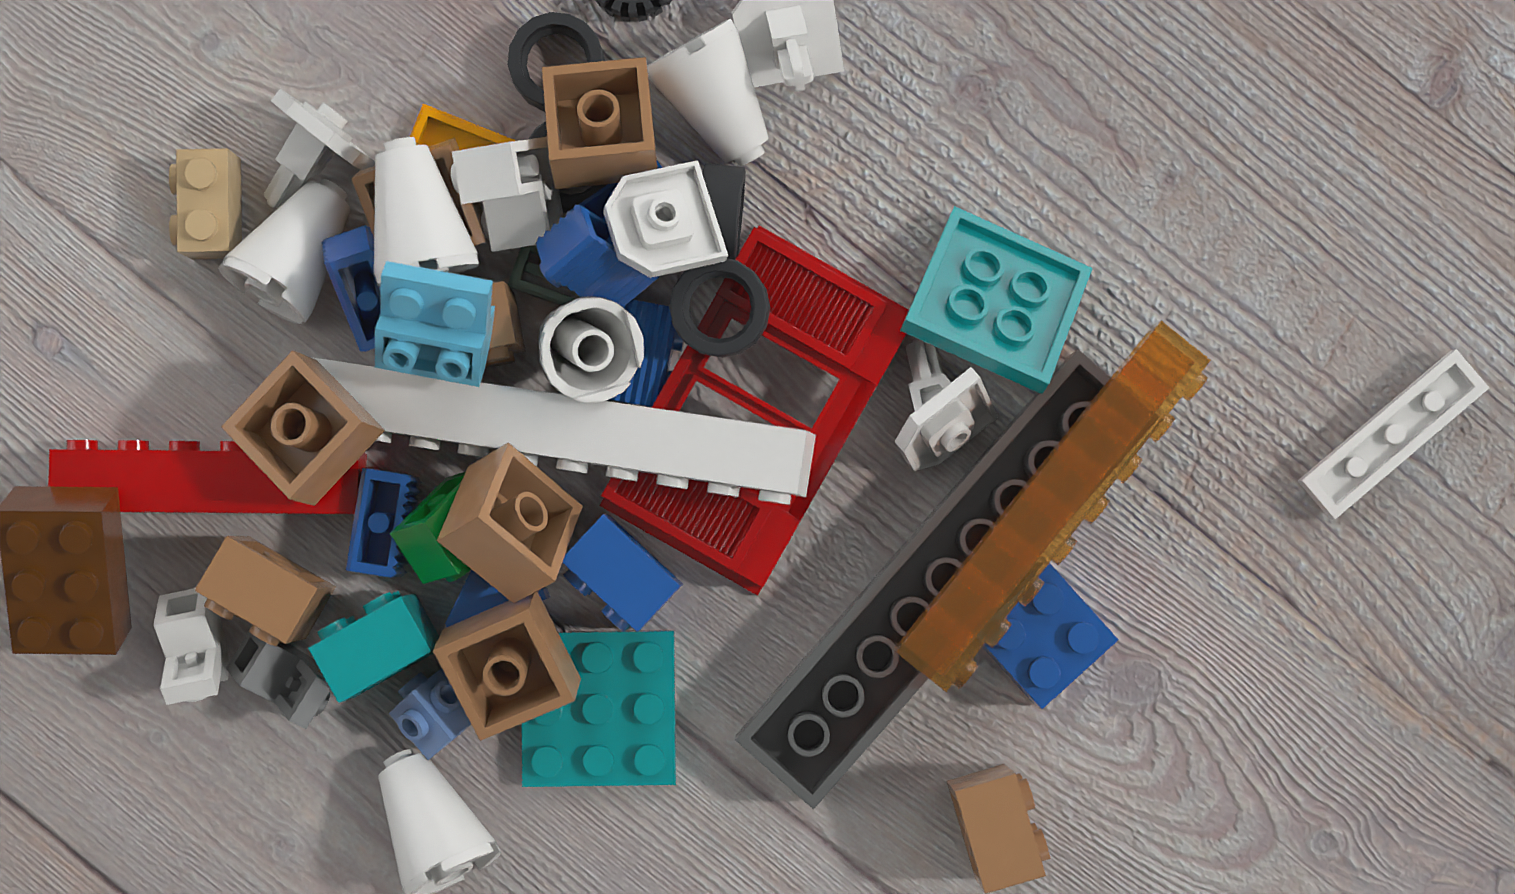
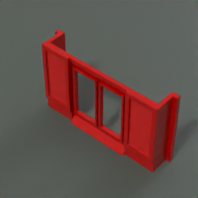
[599,225,909,596]

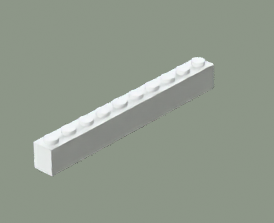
[311,357,816,505]

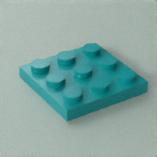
[900,206,1093,395]
[522,630,676,787]

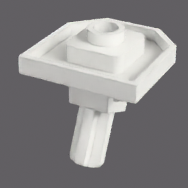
[732,0,844,91]
[264,89,375,208]
[603,160,728,278]
[895,338,998,471]

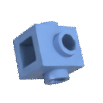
[389,668,471,760]

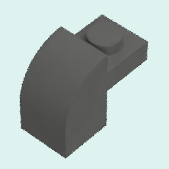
[226,632,331,729]

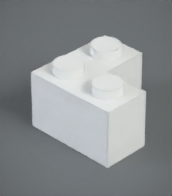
[451,137,564,252]

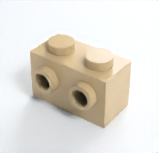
[169,148,242,260]

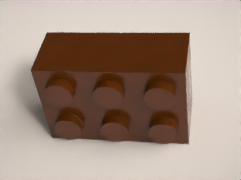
[0,486,132,655]

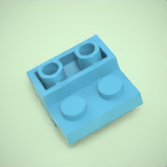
[375,261,495,387]

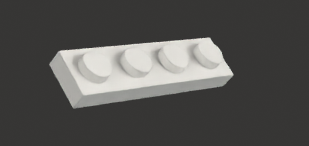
[1298,349,1489,520]

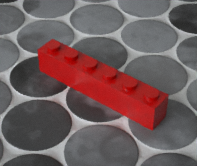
[48,440,367,515]

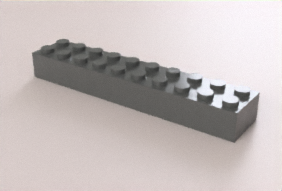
[735,349,1156,810]

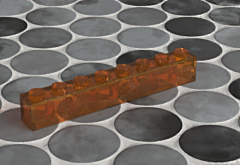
[893,320,1211,692]

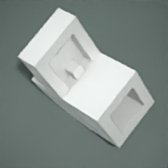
[153,588,229,705]

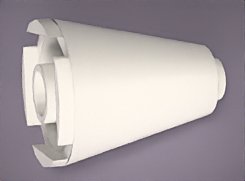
[647,18,769,166]
[374,137,479,287]
[218,179,351,324]
[539,296,644,403]
[378,749,502,894]

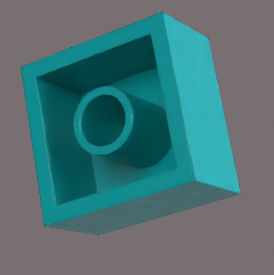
[308,591,440,703]

